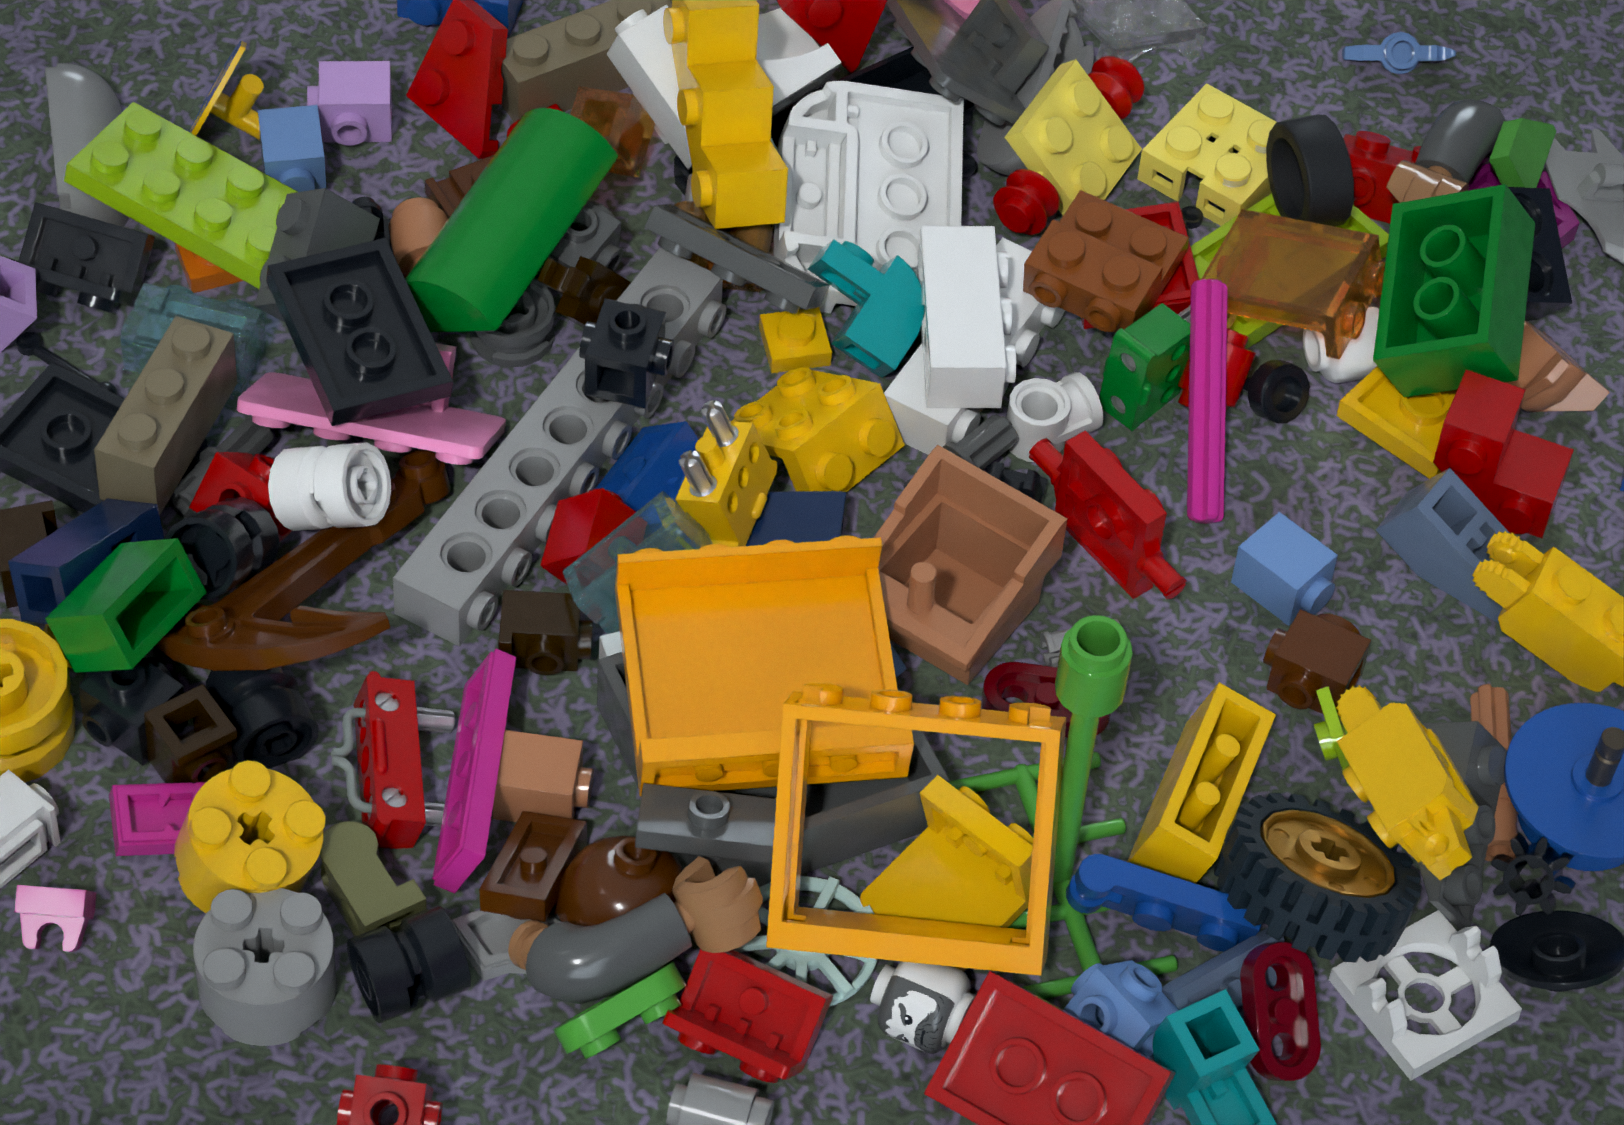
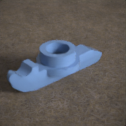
[1342,32,1456,74]

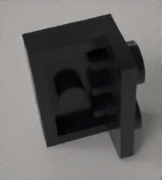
[8,202,155,313]

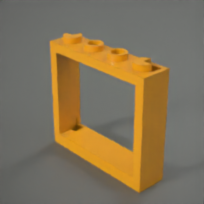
[766,683,1066,976]

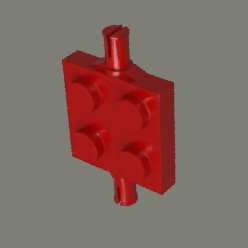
[1029,430,1187,599]

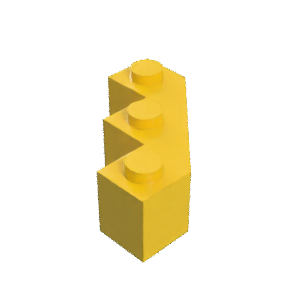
[663,0,788,229]

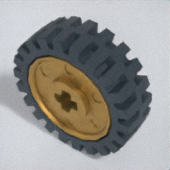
[1213,793,1422,963]

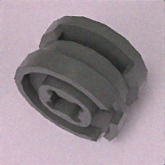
[470,279,555,368]

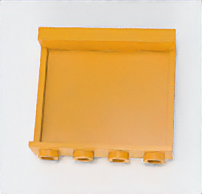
[615,535,914,796]

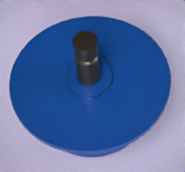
[1504,703,1624,871]

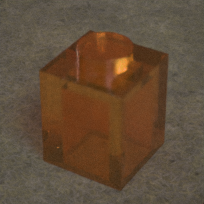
[570,86,655,177]

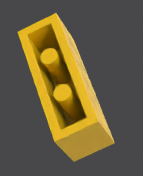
[1127,682,1276,884]

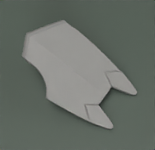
[1545,129,1624,265]

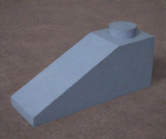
[1375,468,1509,623]

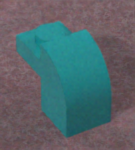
[808,239,925,378]
[1152,989,1277,1125]

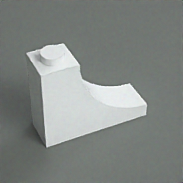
[607,5,842,170]

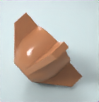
[1505,321,1610,412]

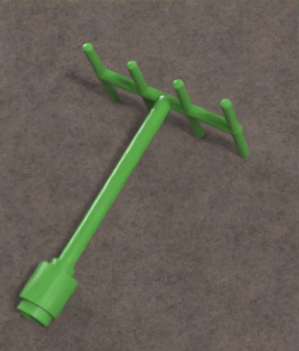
[949,615,1178,999]

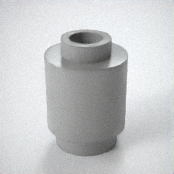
[666,1073,774,1125]

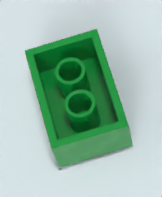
[1373,184,1535,397]

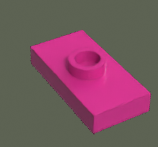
[109,782,206,856]

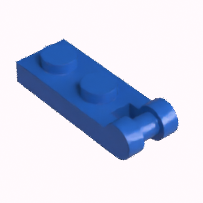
[1066,854,1261,952]

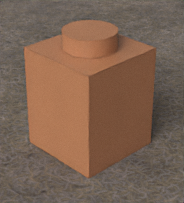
[493,730,594,822]

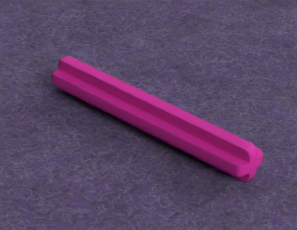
[1187,279,1228,524]

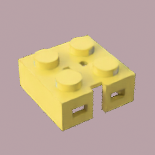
[1137,83,1277,226]

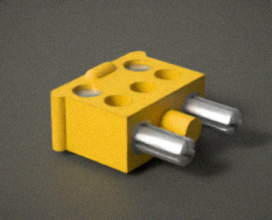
[675,400,777,549]

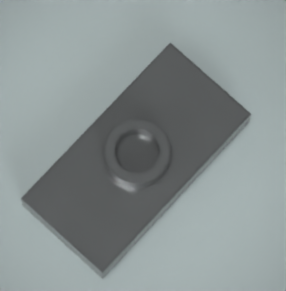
[635,783,776,864]

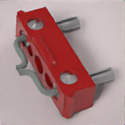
[331,671,455,849]

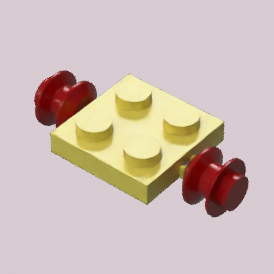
[993,56,1145,235]

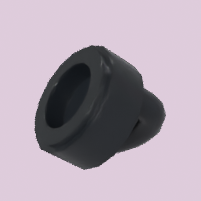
[1243,360,1310,423]

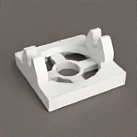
[1329,910,1522,1081]

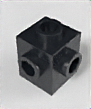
[579,299,674,408]
[78,657,188,766]

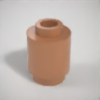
[388,197,448,278]

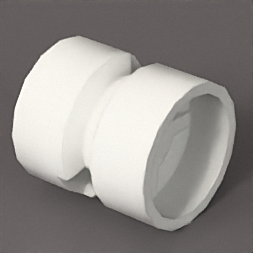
[268,442,391,531]

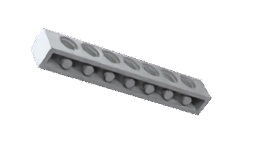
[393,248,726,647]

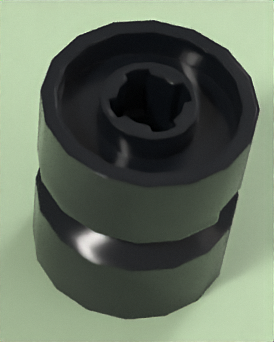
[164,497,280,600]
[206,665,318,769]
[347,905,471,1024]

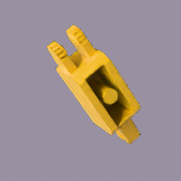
[1472,531,1624,692]
[1336,685,1479,880]

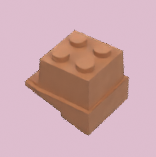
[873,445,1067,685]

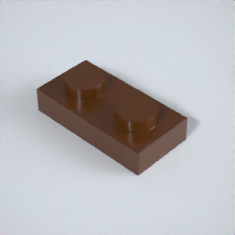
[479,811,587,922]

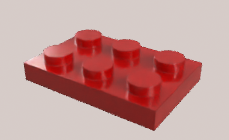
[924,971,1176,1125]

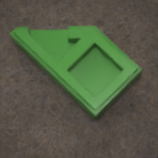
[1489,118,1556,188]

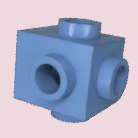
[1063,960,1179,1060]

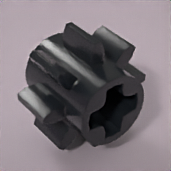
[1491,833,1576,916]

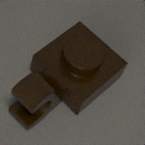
[538,256,631,328]

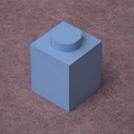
[258,105,326,192]
[1231,512,1338,626]

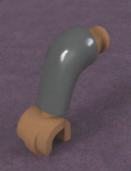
[1386,99,1506,203]
[508,856,763,1004]

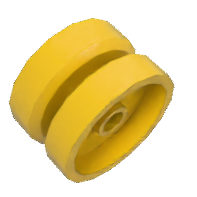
[0,619,75,783]

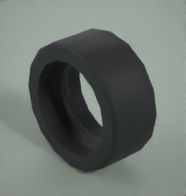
[1266,114,1354,233]

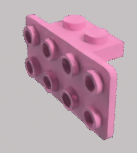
[236,343,506,465]

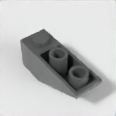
[1418,721,1507,930]

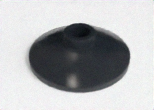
[1490,911,1624,992]

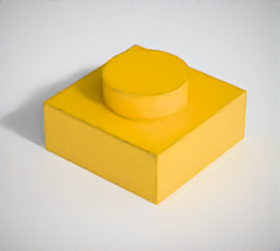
[759,307,832,373]

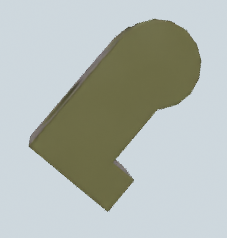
[319,821,427,937]

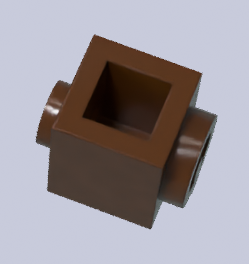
[1263,609,1371,715]

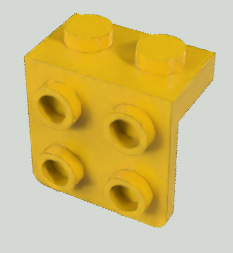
[732,367,905,492]
[860,775,1034,972]

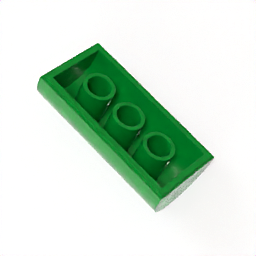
[405,108,619,332]

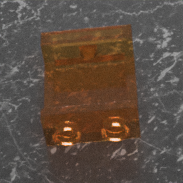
[1201,209,1385,359]

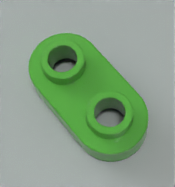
[553,961,687,1059]

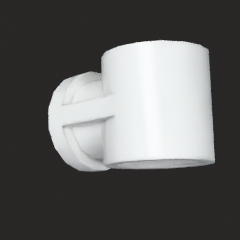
[1006,372,1103,462]

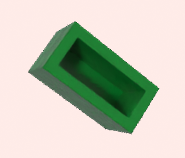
[45,538,207,673]

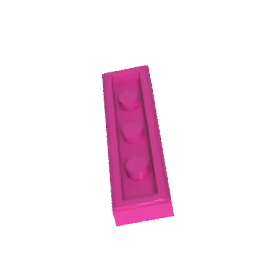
[432,649,516,894]

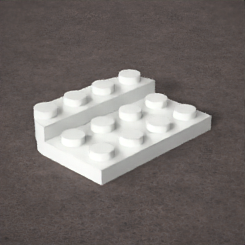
[774,81,964,314]

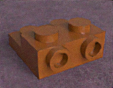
[1023,190,1189,333]

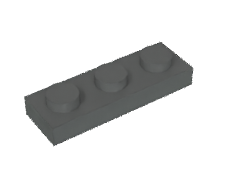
[645,204,830,314]

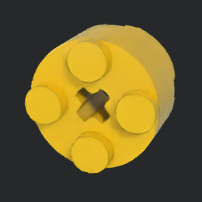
[174,760,325,913]

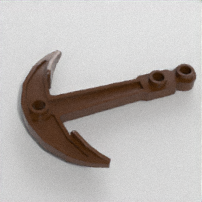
[155,450,451,671]

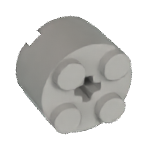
[193,888,337,1046]

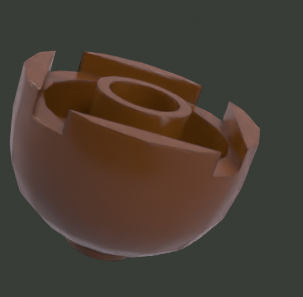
[555,835,684,926]

